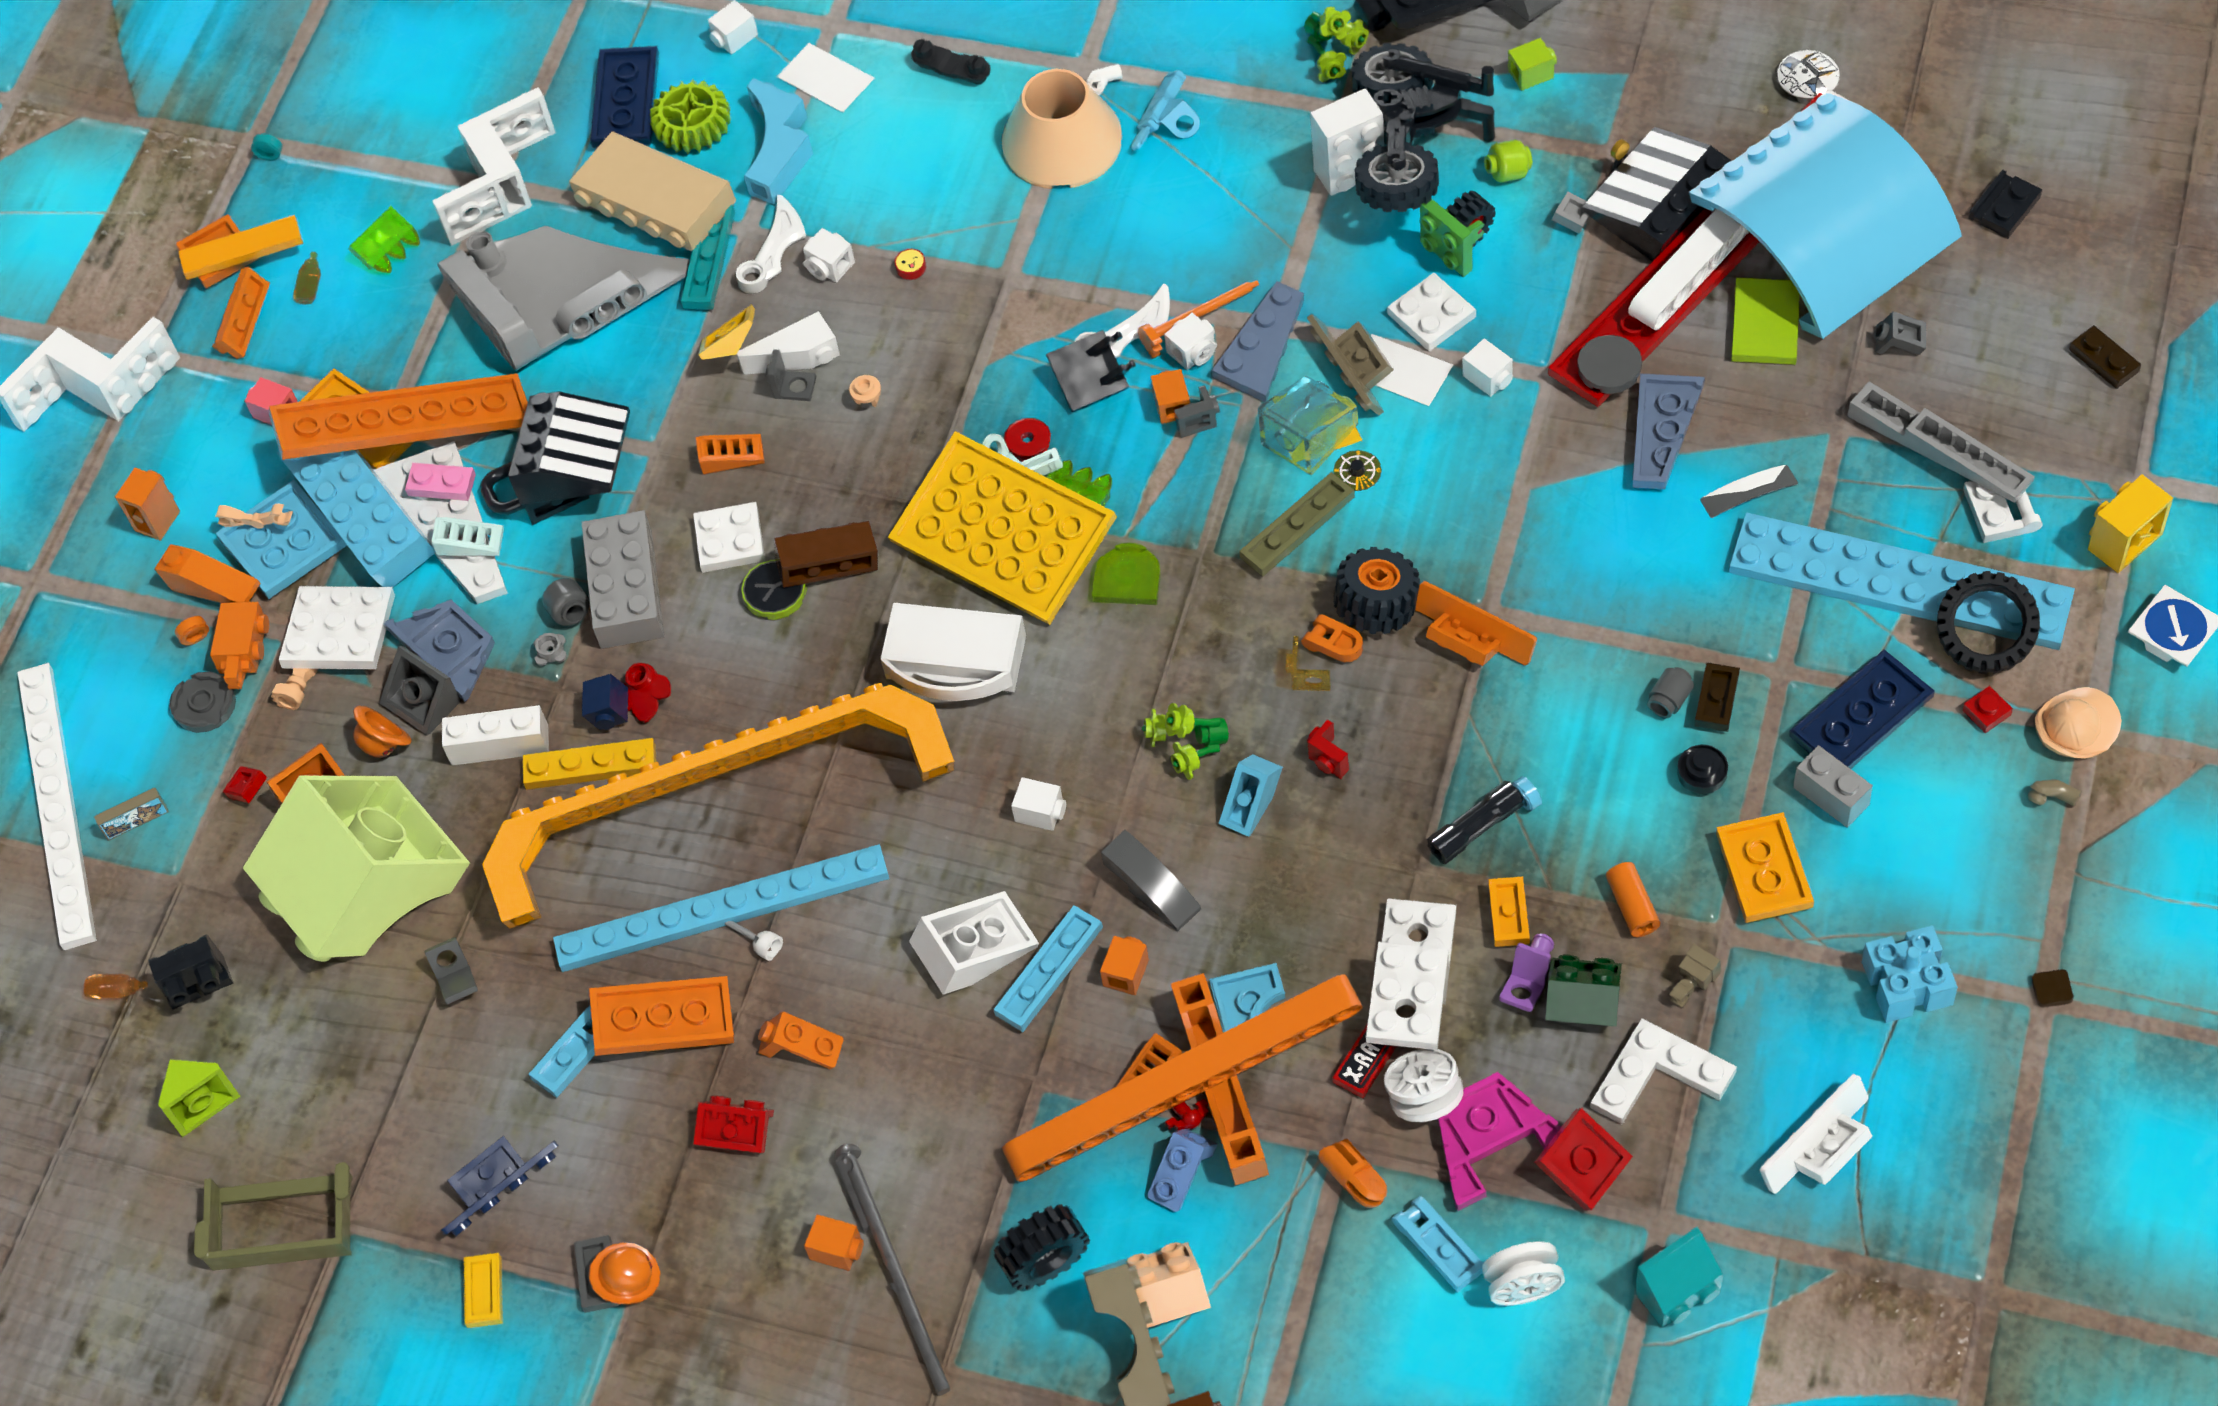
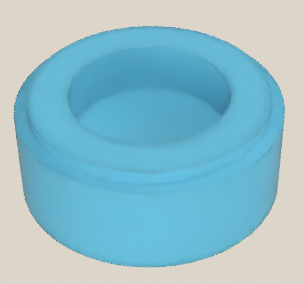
[1512,776,1542,811]

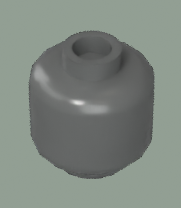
[542,578,590,626]

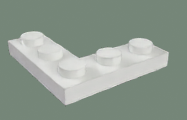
[1590,1019,1737,1125]

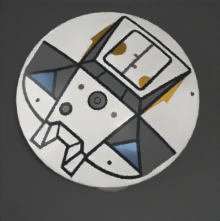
[1777,50,1839,104]

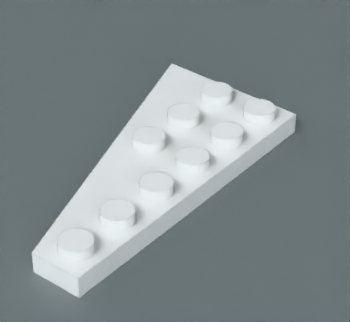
[374,441,508,604]

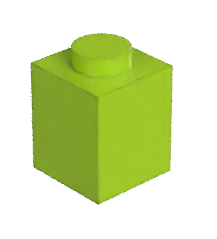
[1508,37,1557,91]

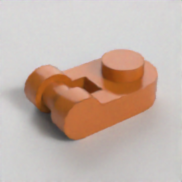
[1301,614,1363,662]

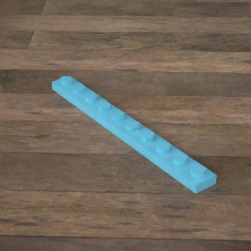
[553,844,890,972]

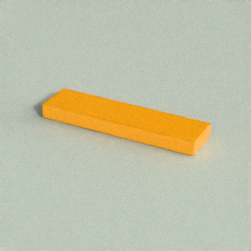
[178,215,304,280]

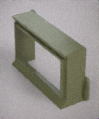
[194,1162,353,1271]

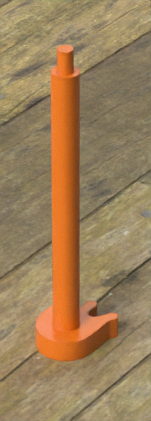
[1138,280,1259,359]

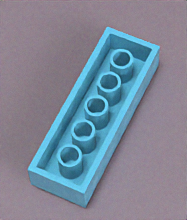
[277,449,436,588]

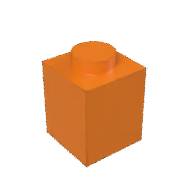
[1151,369,1190,424]
[1100,936,1149,996]
[804,1214,864,1271]

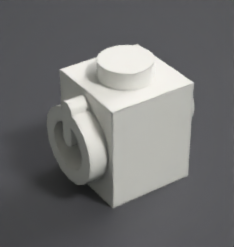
[803,228,855,283]
[1164,312,1218,371]

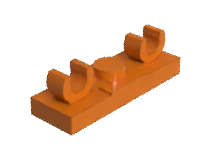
[212,267,270,359]

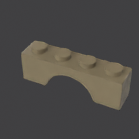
[1083,1259,1175,1406]

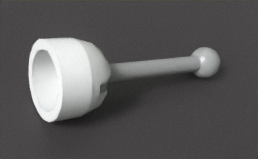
[725,921,783,961]

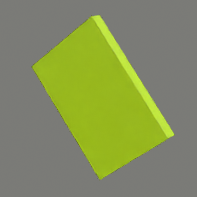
[1731,278,1800,365]

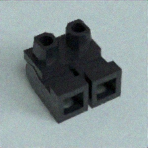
[148,934,233,1010]

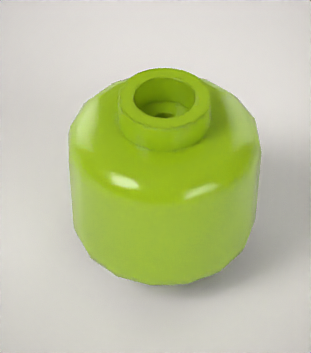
[1484,139,1533,183]

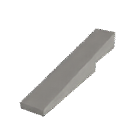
[1847,381,2035,503]

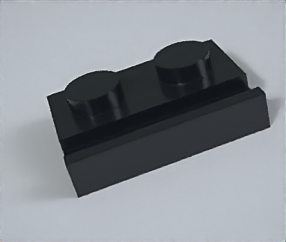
[1968,170,2043,239]

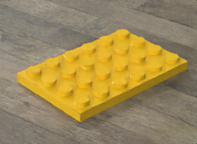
[888,431,1117,625]

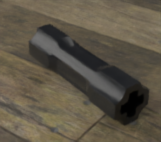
[1427,781,1524,864]

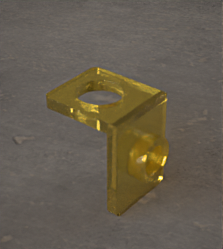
[1286,636,1331,691]

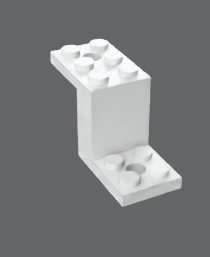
[432,88,556,246]
[0,317,180,432]

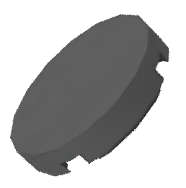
[1577,335,1642,394]
[169,672,236,733]

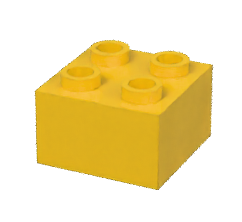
[2088,474,2173,574]

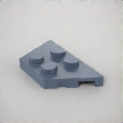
[384,600,495,702]

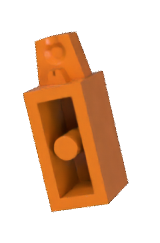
[210,602,269,689]

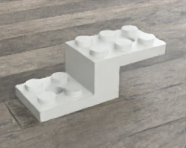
[1366,899,1456,1050]

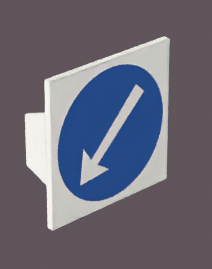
[2128,585,2218,667]

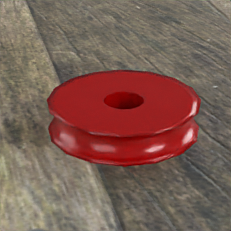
[1004,418,1051,462]

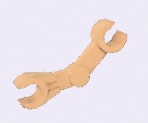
[215,503,293,529]

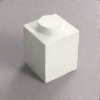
[708,0,758,55]
[1463,338,1513,397]
[1011,777,1066,831]

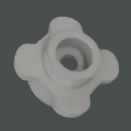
[534,633,567,666]

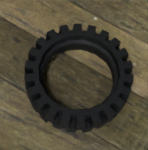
[1937,571,2040,674]

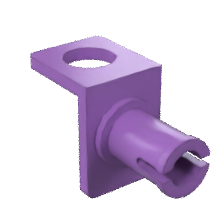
[1499,934,1554,1012]

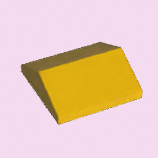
[698,304,755,360]

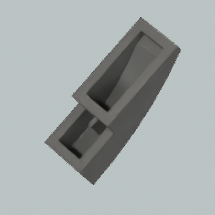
[1101,830,1201,932]

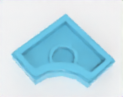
[1209,963,1285,1033]

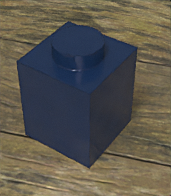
[582,674,628,730]

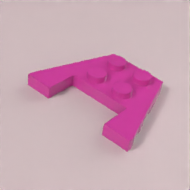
[1438,1072,1561,1211]

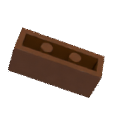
[774,521,878,588]

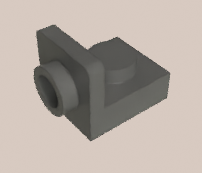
[1874,311,1926,355]
[1174,385,1220,438]

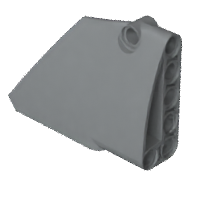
[437,226,690,371]

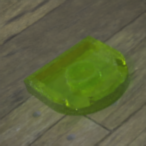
[1092,543,1161,605]

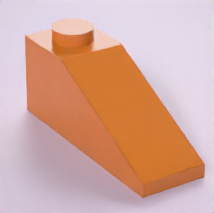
[154,544,261,603]

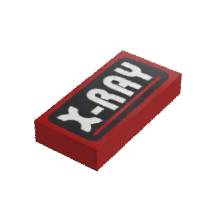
[1332,1023,1397,1099]

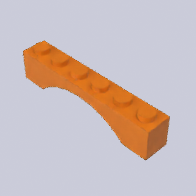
[1171,973,1269,1186]

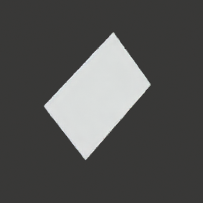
[777,43,875,112]
[1371,334,1453,406]

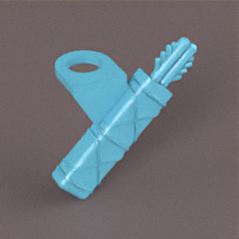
[1131,70,1200,150]

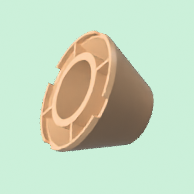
[1002,69,1122,189]

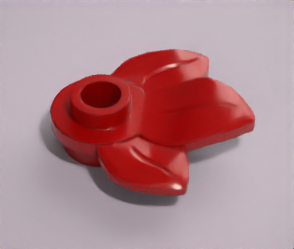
[624,663,671,723]

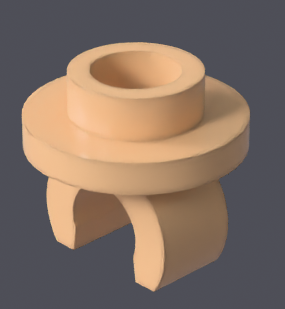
[849,375,881,407]

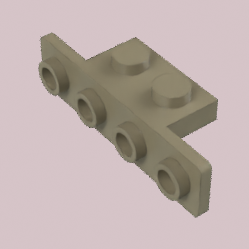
[1307,313,1394,416]

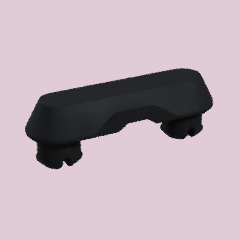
[911,39,991,84]

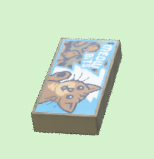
[94,788,169,841]

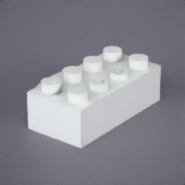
[881,603,1026,701]

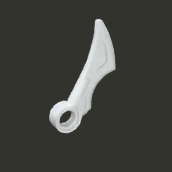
[736,195,806,294]
[1074,284,1170,358]

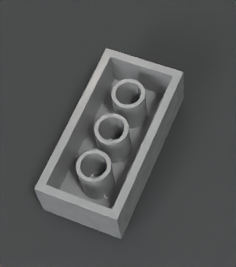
[582,510,664,649]

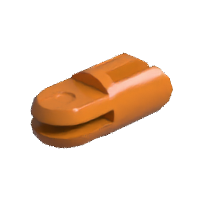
[1318,1139,1387,1208]

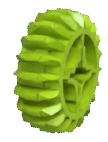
[650,79,731,154]

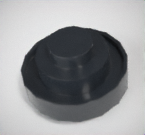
[1677,744,1728,794]

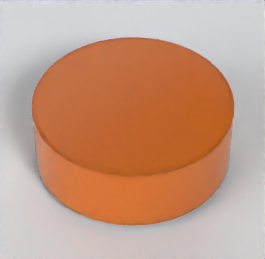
[175,616,209,646]

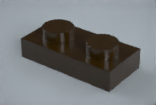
[2069,325,2141,389]
[1695,662,1740,732]

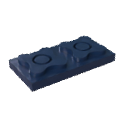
[590,46,659,148]
[1789,649,1935,769]

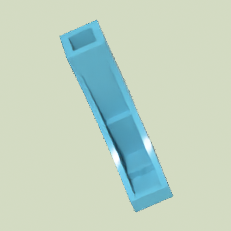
[744,78,813,205]

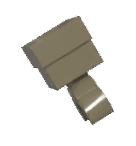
[1670,944,1721,1008]

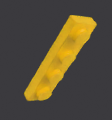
[523,738,656,790]

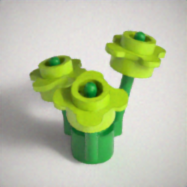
[1304,6,1369,82]
[1142,703,1229,780]

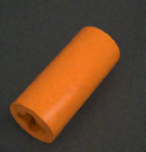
[1605,862,1661,937]

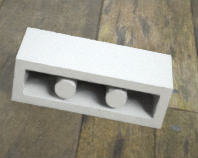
[442,705,549,766]

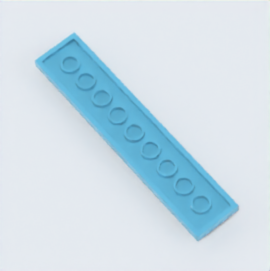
[1729,512,2075,650]

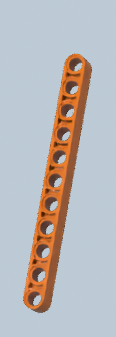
[1002,975,1363,1182]

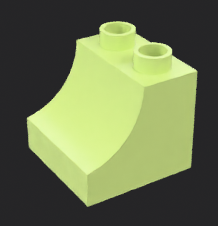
[243,776,470,962]

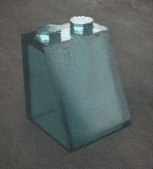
[1258,375,1358,476]

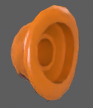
[353,705,412,758]
[589,1242,661,1305]

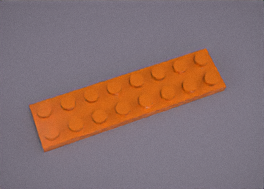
[269,373,528,460]

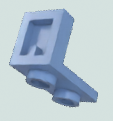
[1147,1129,1217,1211]

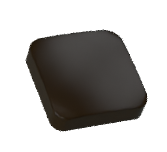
[2032,969,2074,1007]

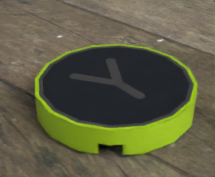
[741,560,807,620]

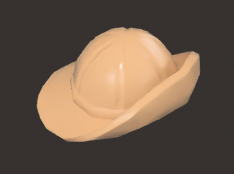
[2035,687,2122,759]

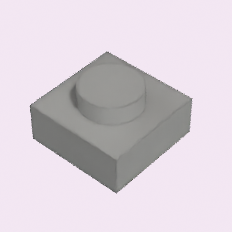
[1552,192,1590,234]

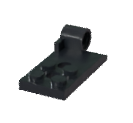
[1353,0,1493,31]

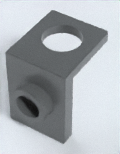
[766,349,816,401]
[424,937,478,1004]

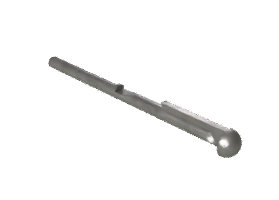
[835,1143,951,1395]

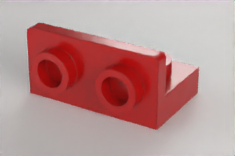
[693,1095,774,1153]

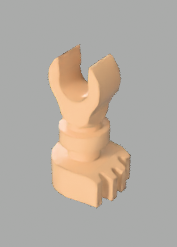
[271,668,318,710]

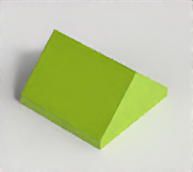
[158,1060,241,1137]

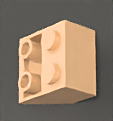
[1127,1242,1211,1328]

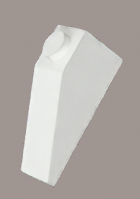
[736,311,840,375]

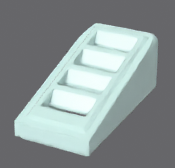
[432,517,504,556]

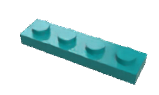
[681,205,735,310]

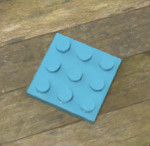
[215,480,347,599]

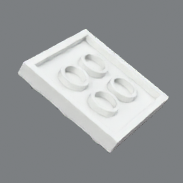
[279,586,395,669]

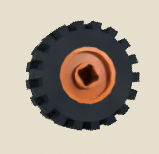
[1333,547,1420,634]

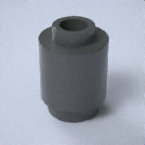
[1647,667,1694,718]

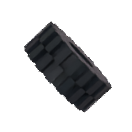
[993,1204,1090,1290]

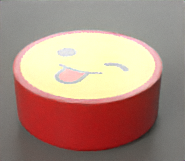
[895,249,926,280]

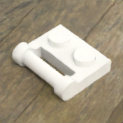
[1963,481,2043,543]

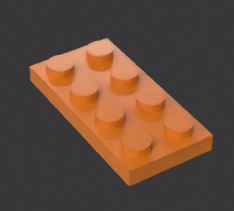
[589,976,734,1056]

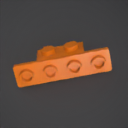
[1415,581,1537,666]

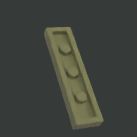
[1239,472,1355,577]

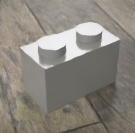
[1793,745,1873,828]

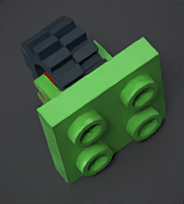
[1420,191,1496,277]

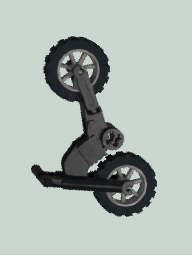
[1351,43,1496,212]

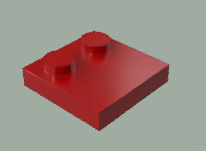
[1534,1108,1633,1211]

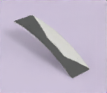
[1700,465,1798,518]

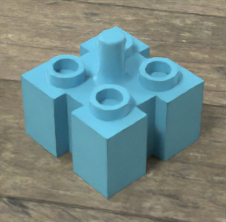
[1861,925,1958,1023]

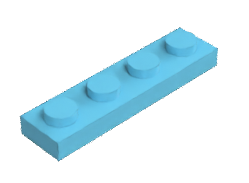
[994,905,1103,1032]

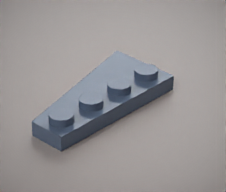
[1212,281,1304,402]
[1633,374,1705,489]

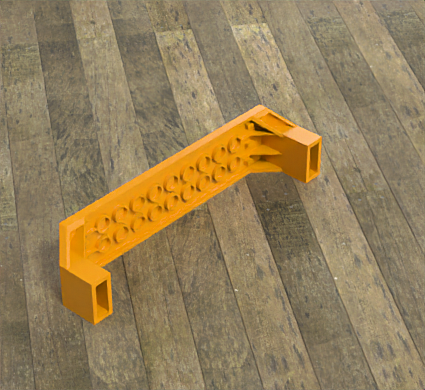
[482,683,954,929]

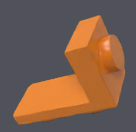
[758,1011,844,1069]

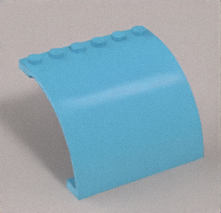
[1689,93,1962,339]

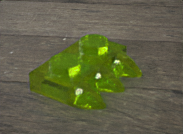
[348,206,420,273]
[1047,460,1112,506]

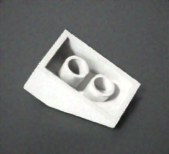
[909,891,1039,995]

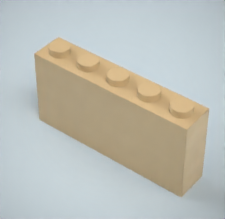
[569,131,736,251]

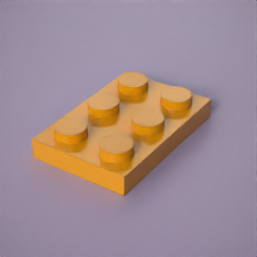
[1716,812,1814,923]

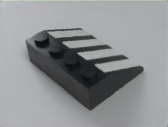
[1581,127,1732,262]
[508,391,630,505]

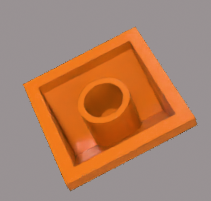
[266,743,345,806]

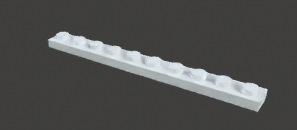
[17,663,97,950]

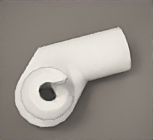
[1086,64,1122,95]

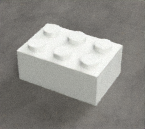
[1310,88,1384,196]

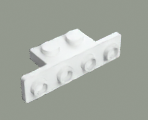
[1760,1074,1872,1194]

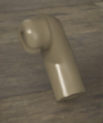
[2028,779,2082,806]

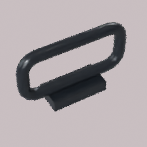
[480,461,590,525]

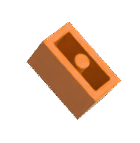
[115,468,180,541]

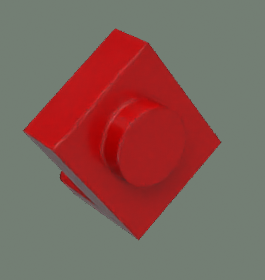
[1307,720,1349,779]

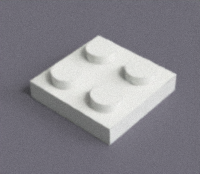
[1387,273,1476,352]
[693,502,765,573]

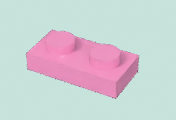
[405,463,476,501]

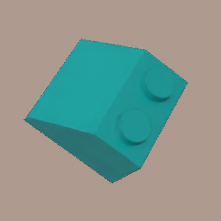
[1635,1227,1723,1328]

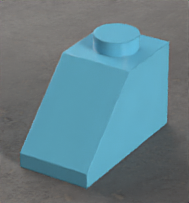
[1219,754,1283,837]

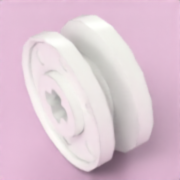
[1384,1049,1464,1122]
[1482,1242,1565,1306]

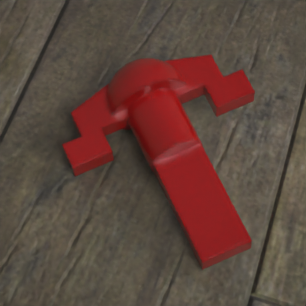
[1165,1099,1208,1131]

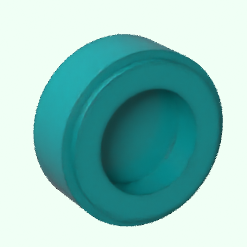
[251,133,283,161]

